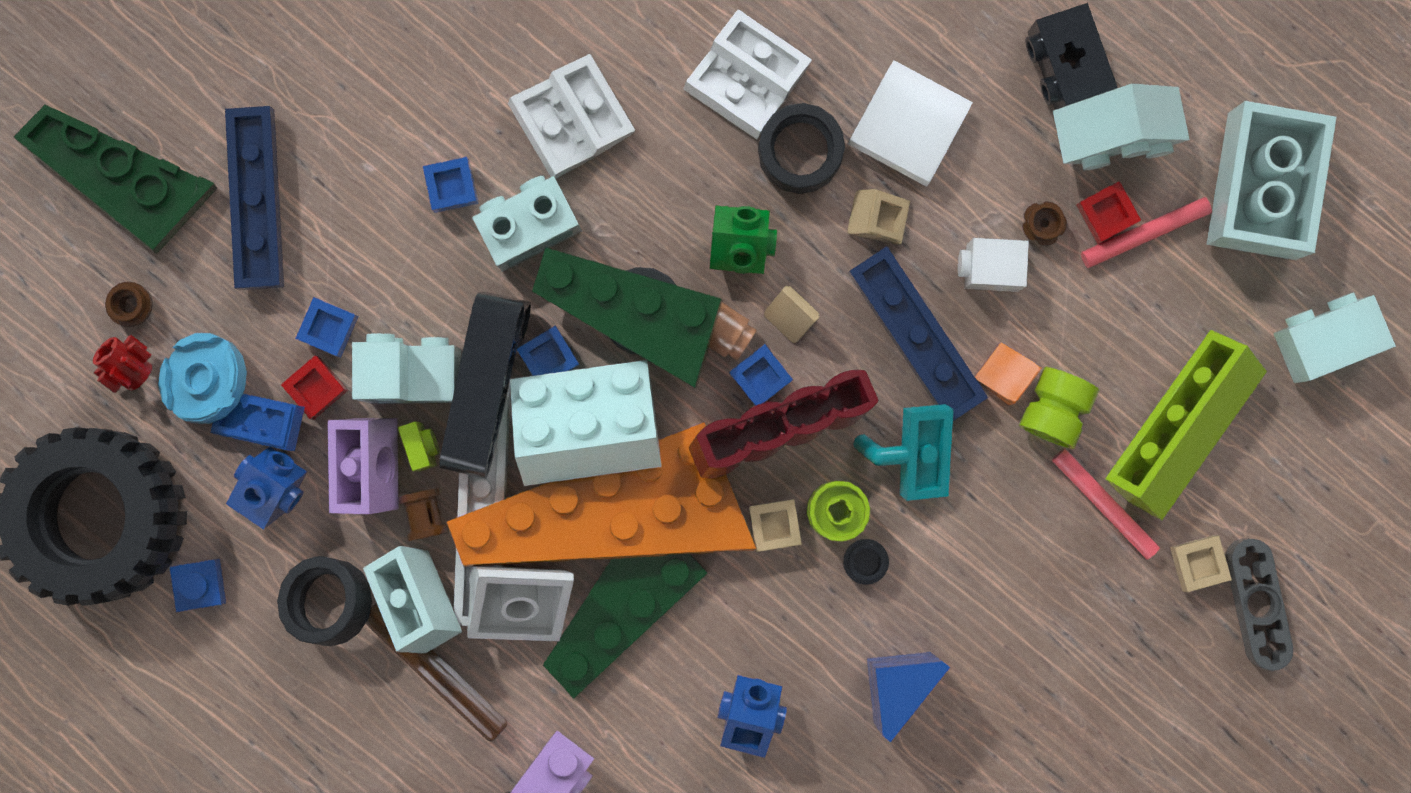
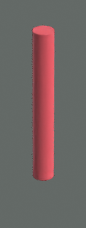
[1081,197,1212,268]
[1052,448,1160,560]

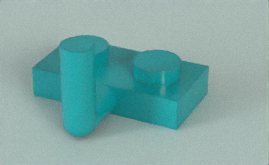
[853,404,953,501]

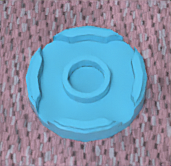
[158,333,247,424]

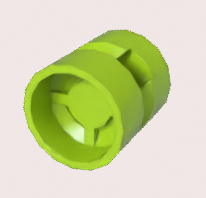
[1019,367,1100,449]
[806,481,870,542]

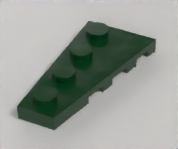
[13,104,217,254]
[532,247,723,388]

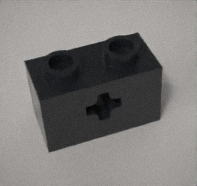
[1025,3,1118,110]

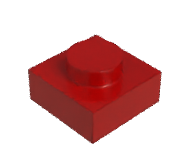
[1076,181,1141,244]
[281,355,349,420]

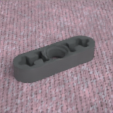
[1225,538,1293,671]

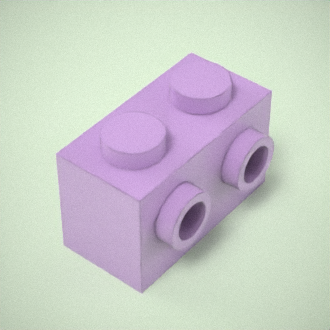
[510,731,594,793]

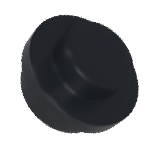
[843,539,889,585]

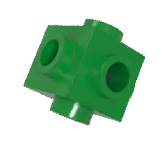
[709,205,777,274]

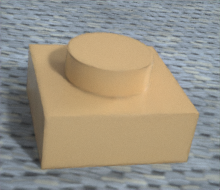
[749,499,802,552]
[1170,535,1232,592]

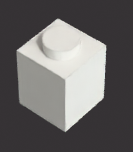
[958,238,1029,292]

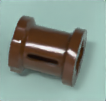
[398,488,449,542]

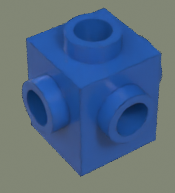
[226,447,307,530]
[717,675,787,758]

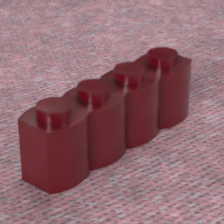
[688,370,879,478]

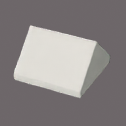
[467,566,574,641]

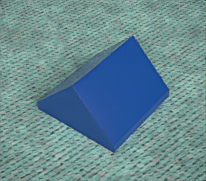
[867,652,950,742]

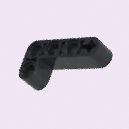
[439,292,531,479]

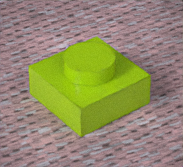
[398,421,440,472]

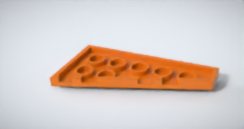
[447,422,756,567]

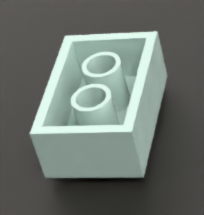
[1206,101,1337,260]
[510,360,662,486]

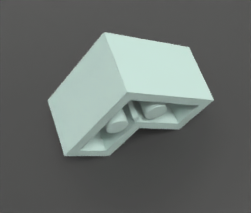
[1053,84,1190,170]
[352,333,461,404]

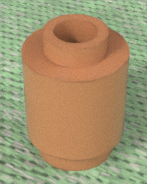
[709,302,757,360]

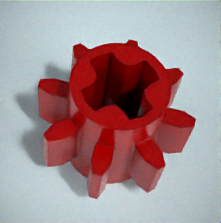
[93,335,152,393]

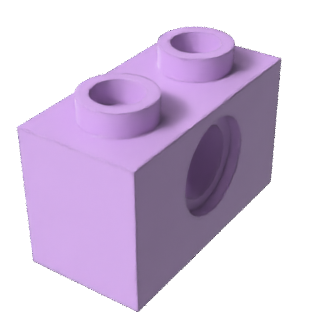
[328,418,399,514]

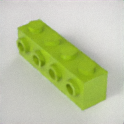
[1105,330,1267,521]

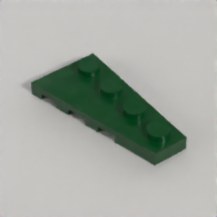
[543,553,708,699]

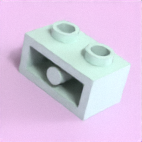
[472,176,582,272]
[1273,292,1396,383]
[363,546,462,653]

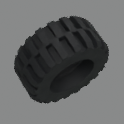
[0,427,187,606]

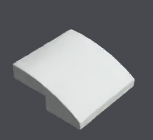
[683,10,812,140]
[508,54,635,179]
[848,60,973,187]

